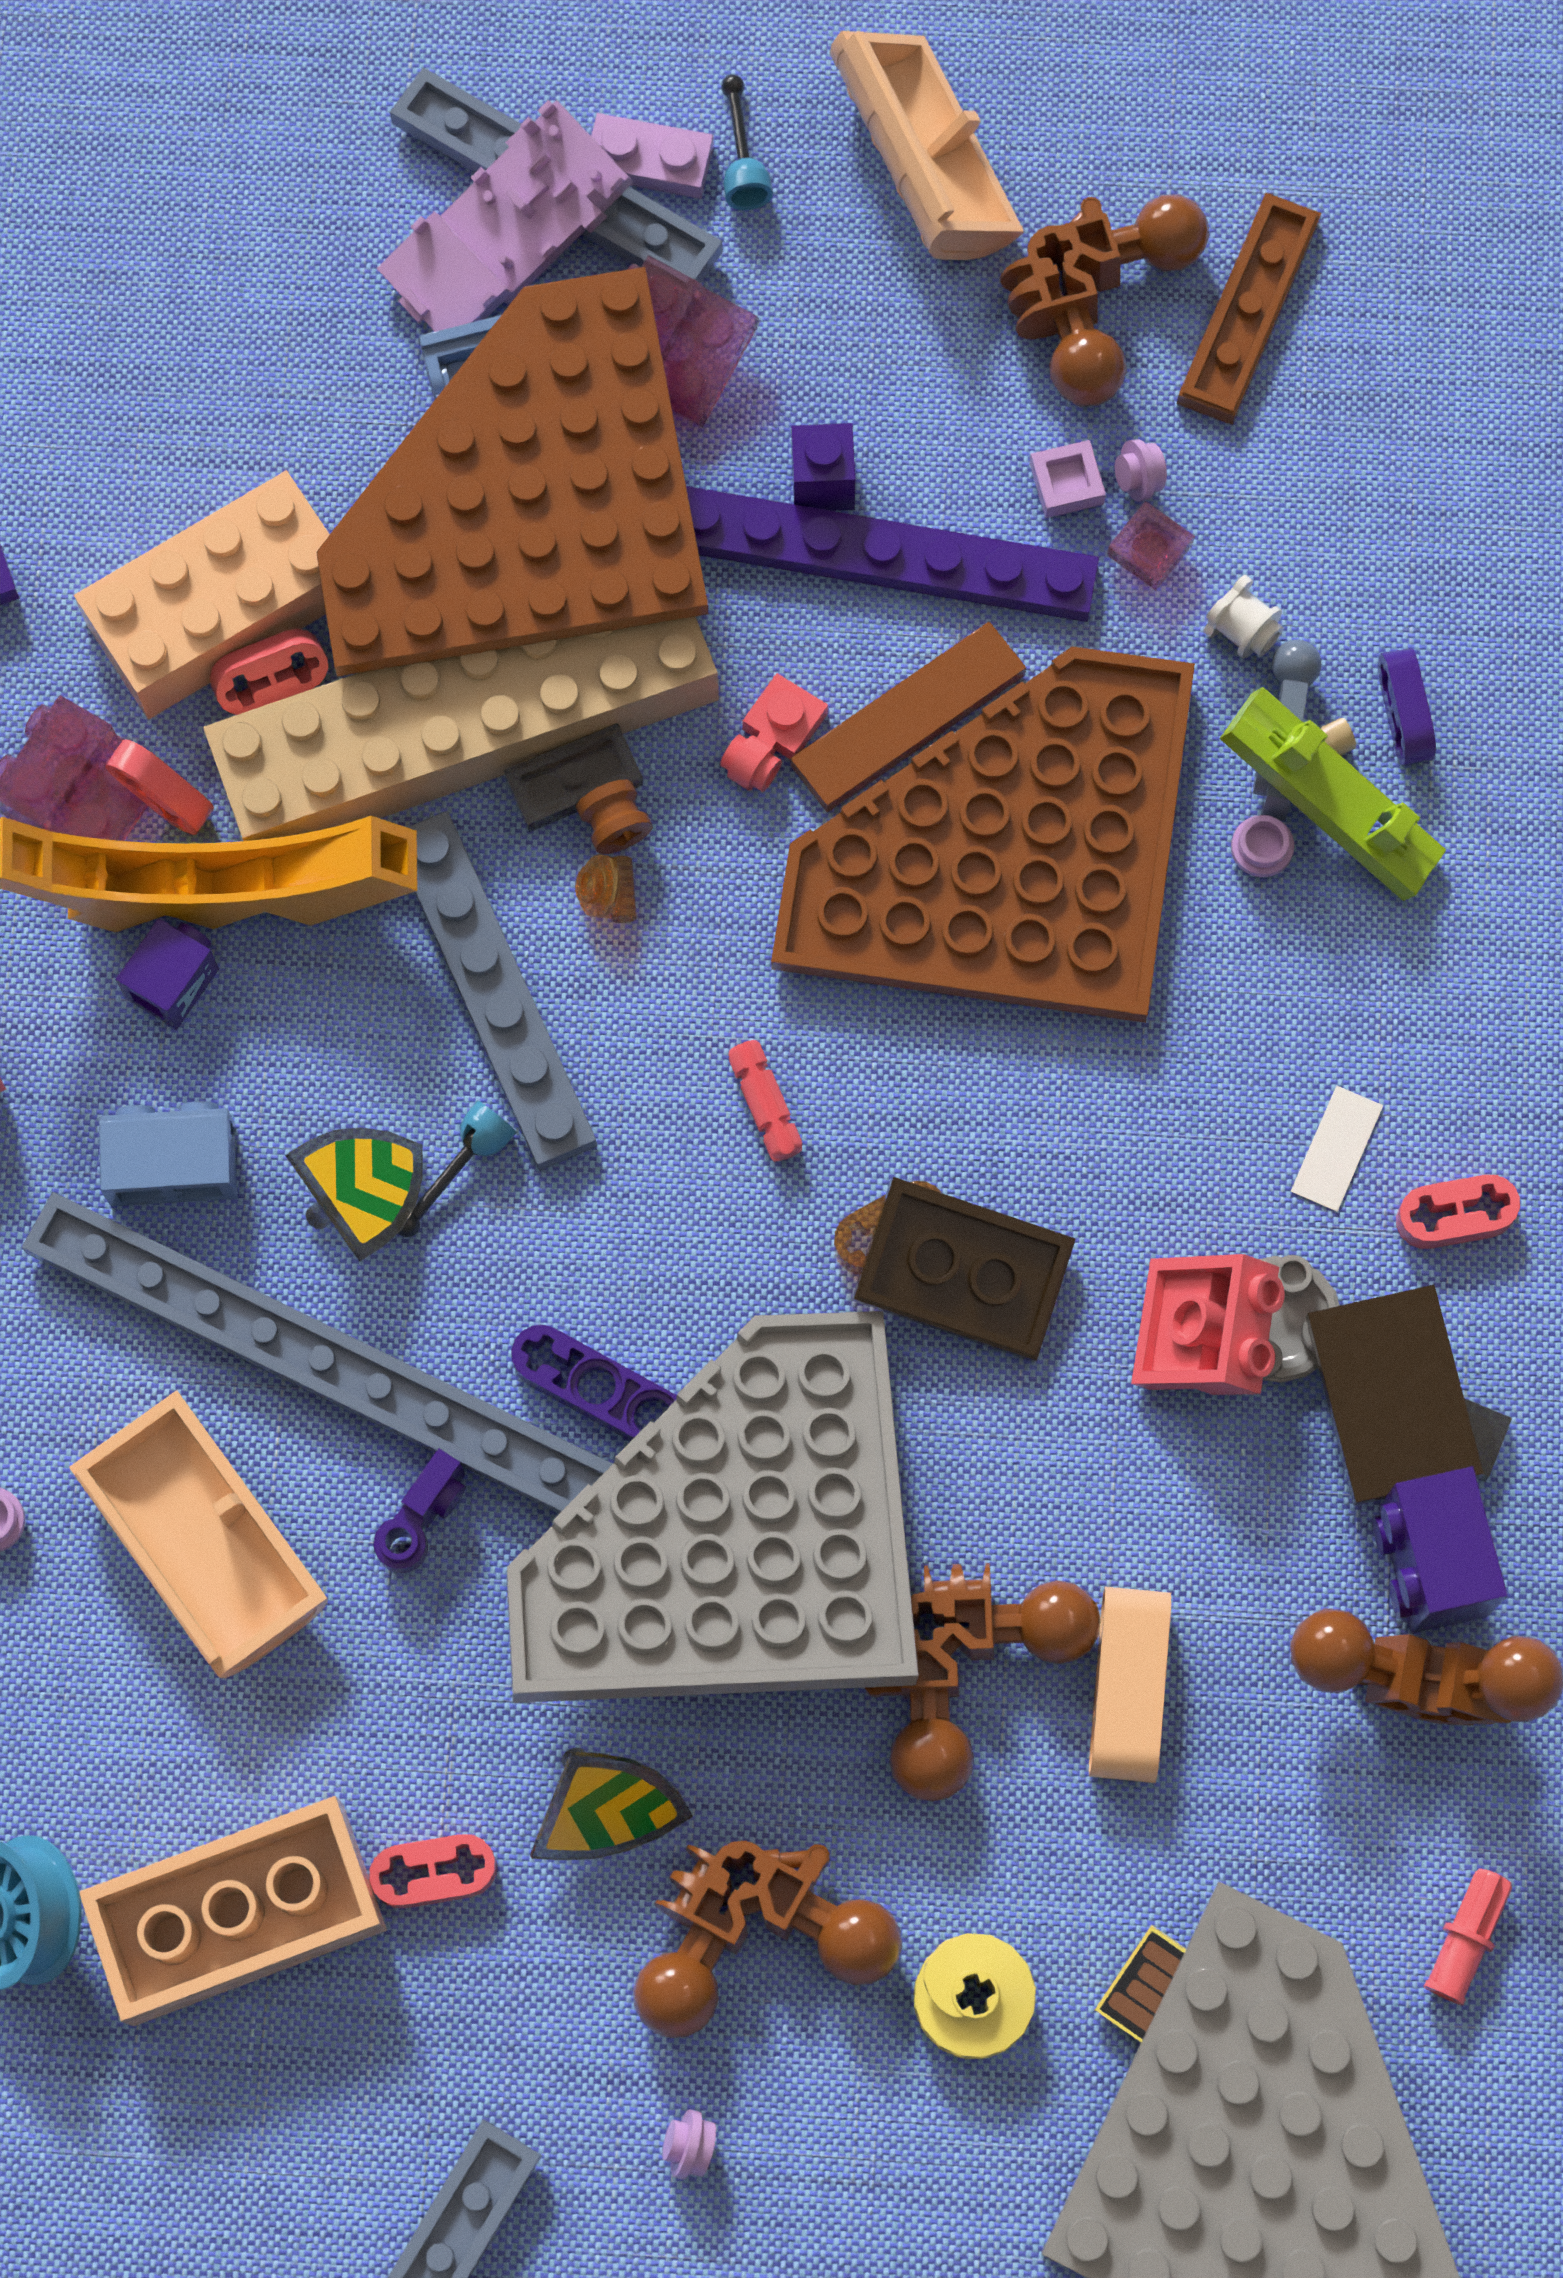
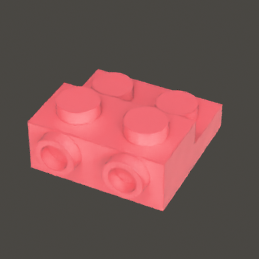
[1131,1254,1285,1395]

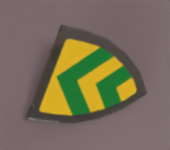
[285,1127,423,1262]
[530,1748,693,1860]

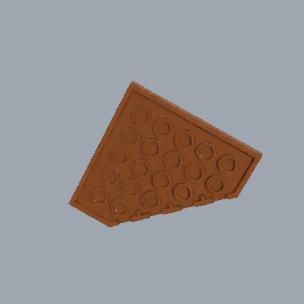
[316,267,709,677]
[771,646,1195,1023]

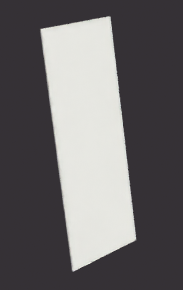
[1290,1085,1383,1212]

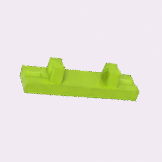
[1219,687,1446,901]

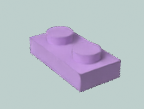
[591,113,714,199]

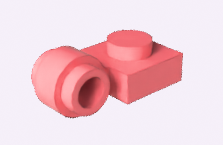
[720,673,828,792]

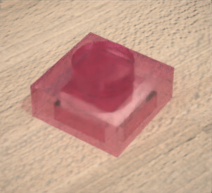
[1107,501,1195,590]

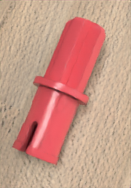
[1424,1869,1512,2005]

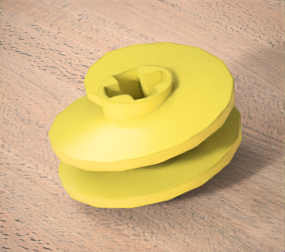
[914,1933,1036,2059]

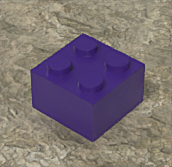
[1372,1466,1508,1634]

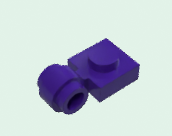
[373,1448,466,1573]

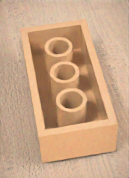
[74,470,330,720]
[79,1796,387,2027]

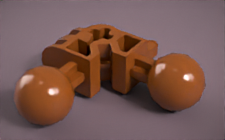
[1000,194,1210,407]
[865,1563,1101,1801]
[1290,1608,1563,1726]
[633,1841,902,2038]

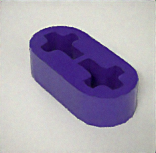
[1378,648,1436,766]

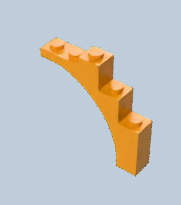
[0,816,417,933]

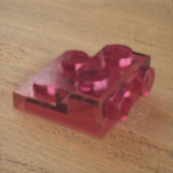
[627,255,761,428]
[0,695,168,841]

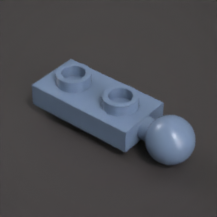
[1253,639,1322,821]

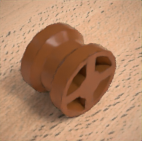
[576,779,653,854]

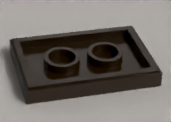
[851,1177,1076,1362]
[1306,1285,1484,1506]

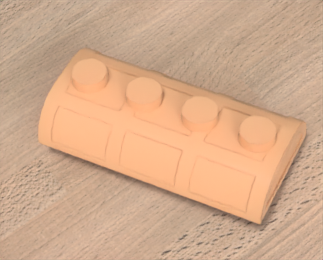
[830,31,1024,260]
[69,1390,328,1678]

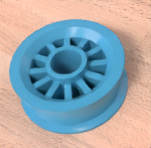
[0,1835,82,1990]

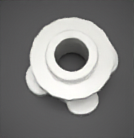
[1203,575,1284,658]

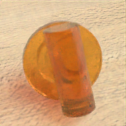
[575,854,637,923]

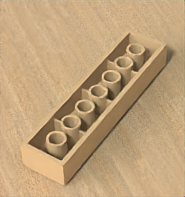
[203,617,719,841]

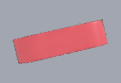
[210,629,329,715]
[105,739,214,835]
[1396,1175,1520,1249]
[369,1834,497,1908]

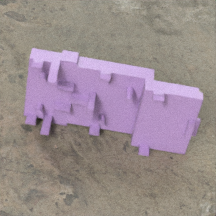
[377,99,634,332]

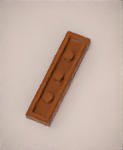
[1177,193,1322,425]
[790,621,1026,813]

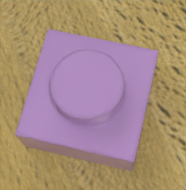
[1029,440,1106,518]

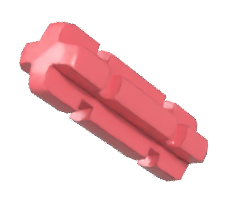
[728,1040,802,1162]

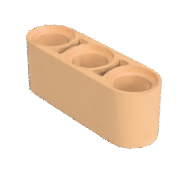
[1089,1586,1171,1783]

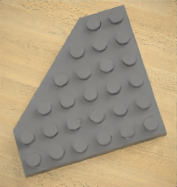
[506,1311,918,1703]
[1041,1881,1460,2278]

